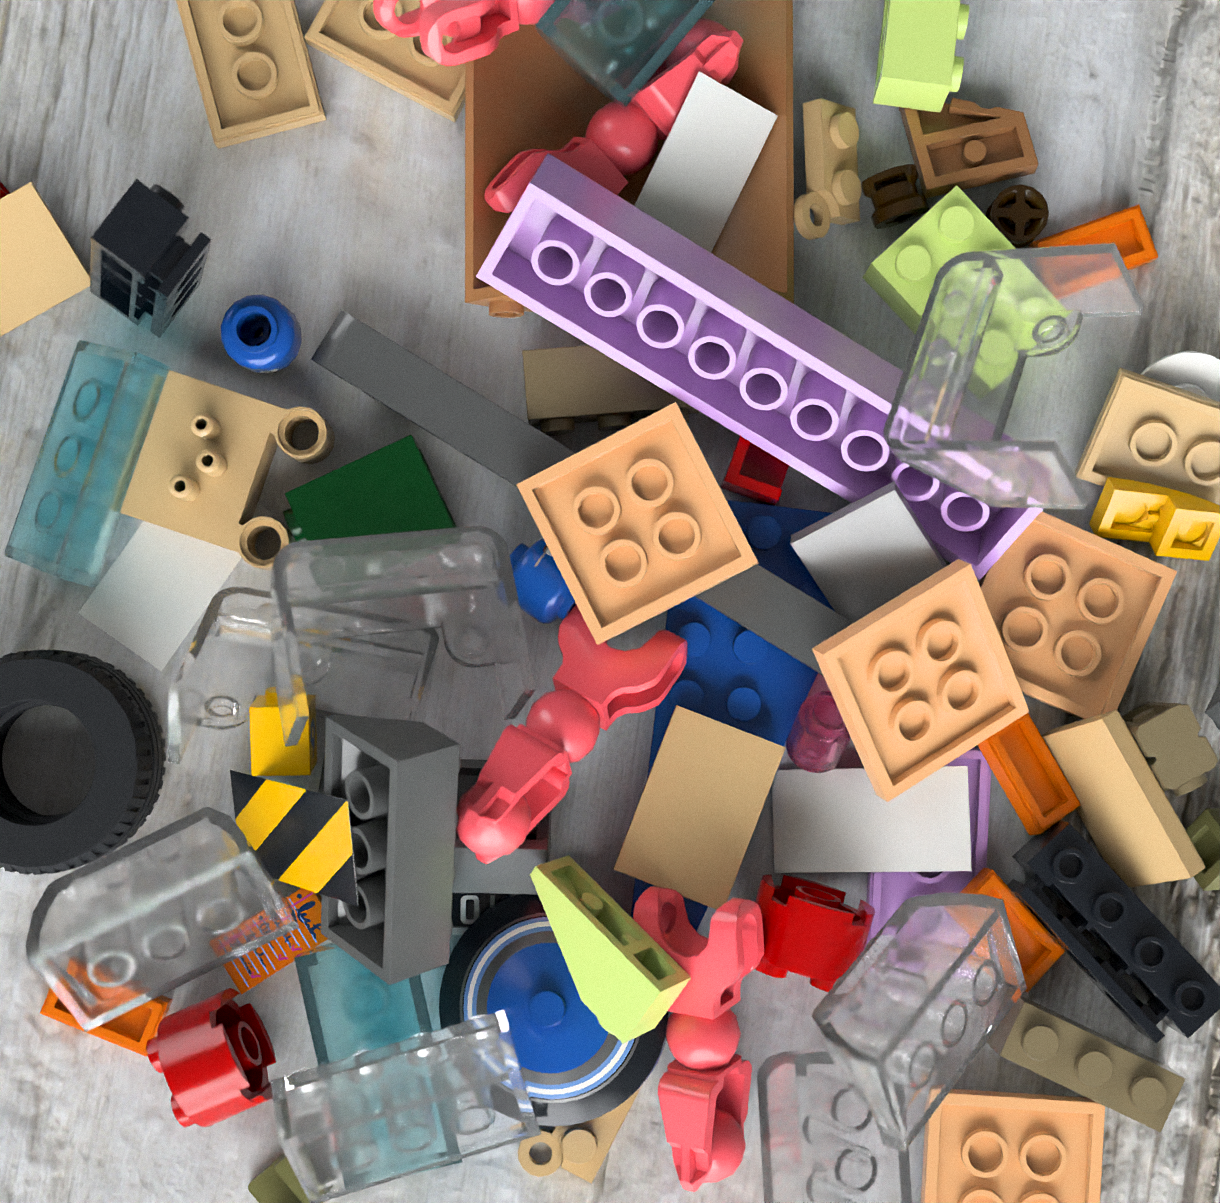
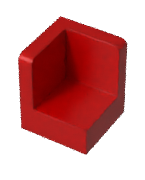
[720,435,789,506]

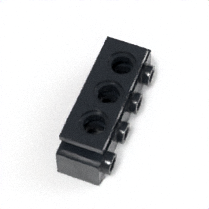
[90,179,211,338]
[1007,820,1220,1043]

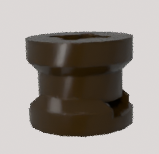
[861,164,929,229]
[985,184,1049,250]

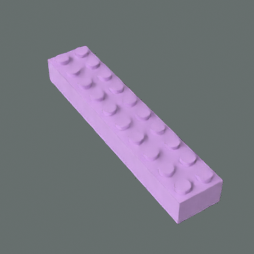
[476,153,1053,580]

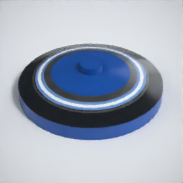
[439,894,671,1126]

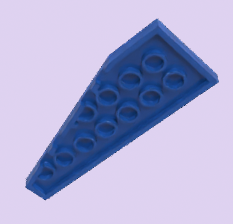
[630,500,834,931]

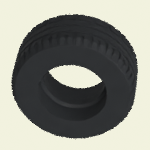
[0,650,166,875]

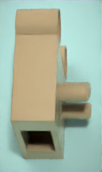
[119,370,335,572]

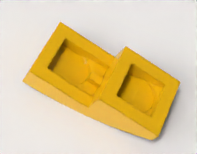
[1089,477,1220,561]

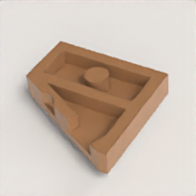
[899,98,1039,198]

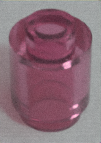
[786,691,851,773]

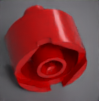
[755,874,875,994]
[146,988,279,1128]

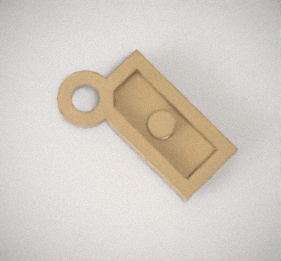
[793,98,861,240]
[518,1086,642,1184]

